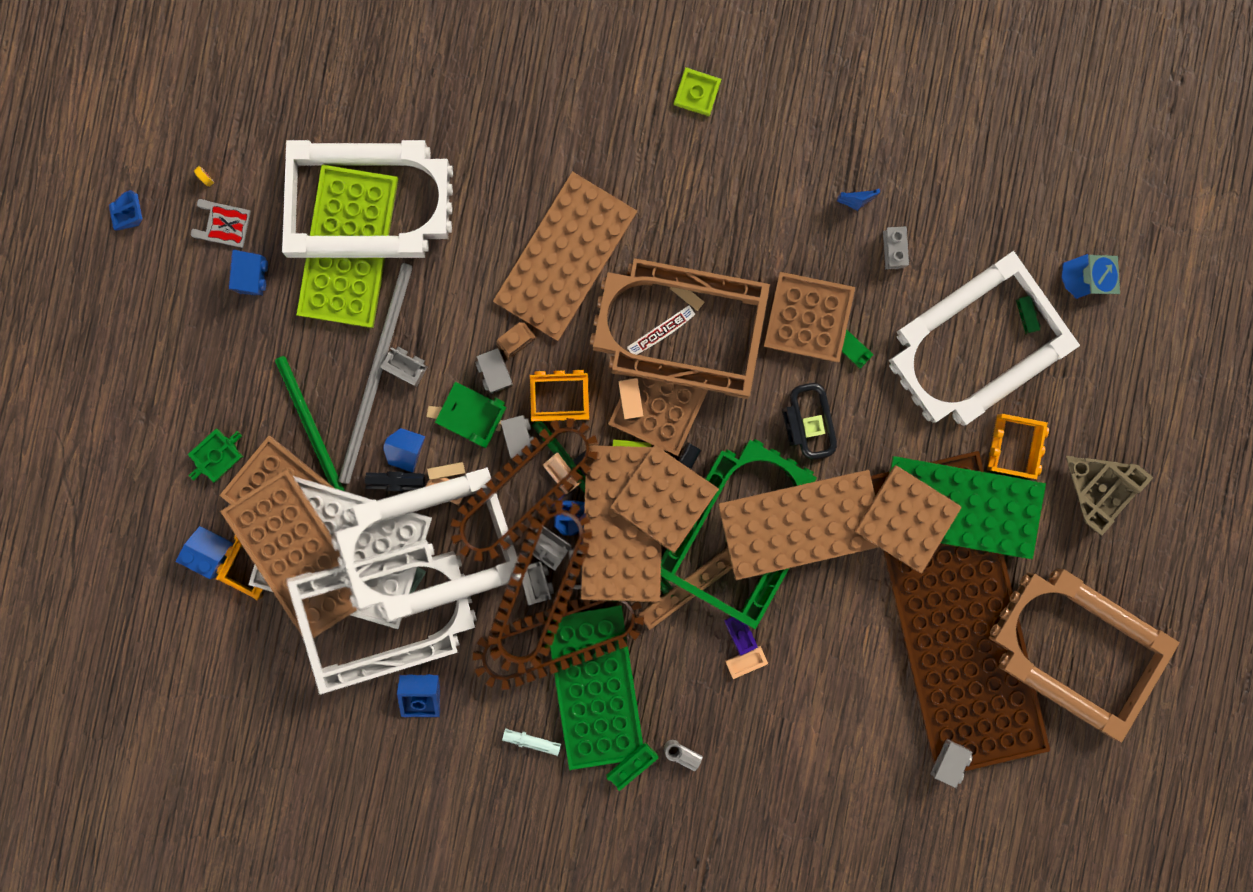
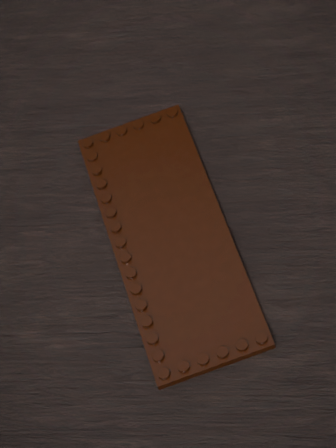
[871,451,1050,771]

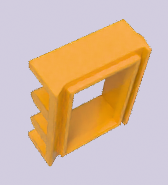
[530,370,590,422]
[986,414,1049,479]
[216,535,263,600]

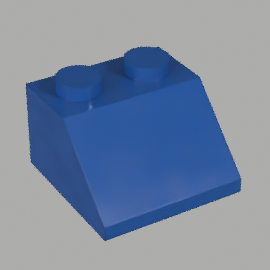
[229,250,268,296]
[175,526,234,579]
[397,674,440,717]

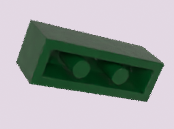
[1016,296,1041,334]

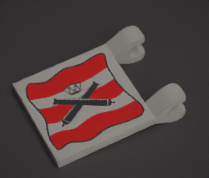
[191,199,251,248]

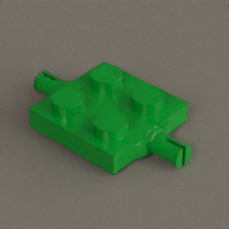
[188,429,244,483]

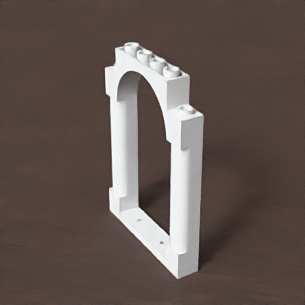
[282,140,453,258]
[889,251,1080,425]
[332,468,521,623]
[287,539,477,694]

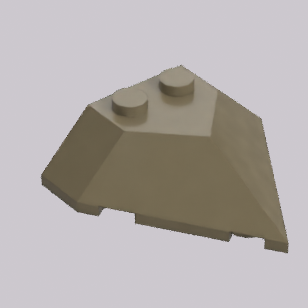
[1066,456,1153,536]

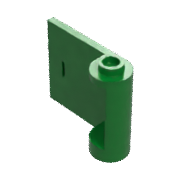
[435,382,507,448]

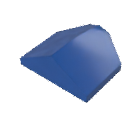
[837,189,880,211]
[109,190,142,230]
[1061,254,1090,299]
[383,428,426,472]
[554,500,585,536]

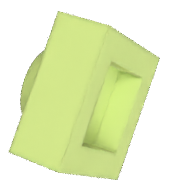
[802,415,825,438]

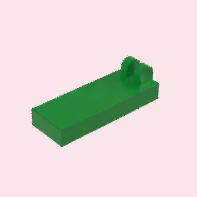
[842,329,874,369]
[606,742,659,791]

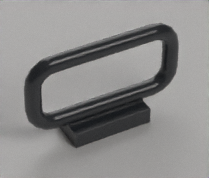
[782,383,837,460]

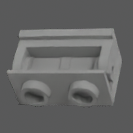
[883,226,909,269]
[380,347,427,387]
[475,348,513,393]
[501,415,535,459]
[527,526,571,571]
[522,561,554,605]
[930,739,972,788]

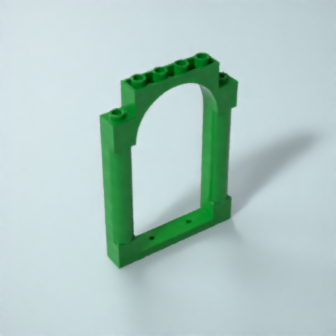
[661,439,817,630]

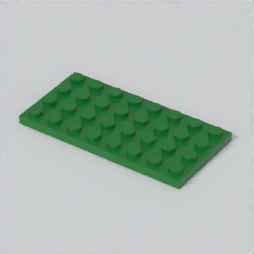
[889,456,1046,559]
[545,605,643,770]

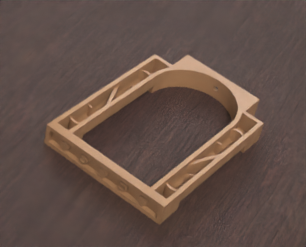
[590,258,770,399]
[989,568,1180,743]

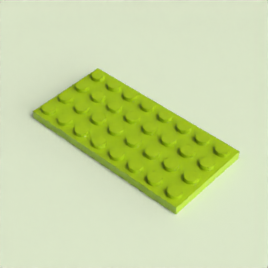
[297,165,398,328]

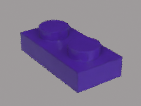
[724,616,758,656]

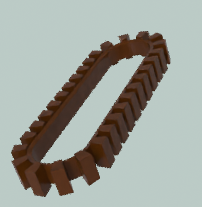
[451,418,599,562]
[488,500,592,673]
[472,598,644,690]

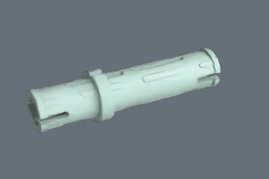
[502,728,561,756]

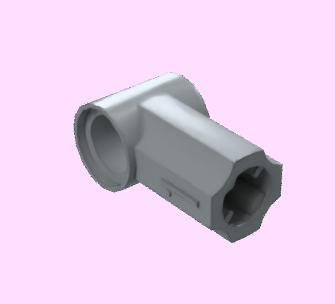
[664,740,703,771]

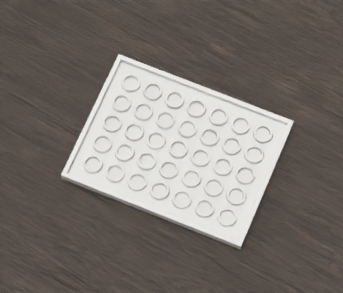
[249,476,432,629]

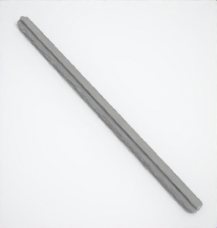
[339,263,412,484]

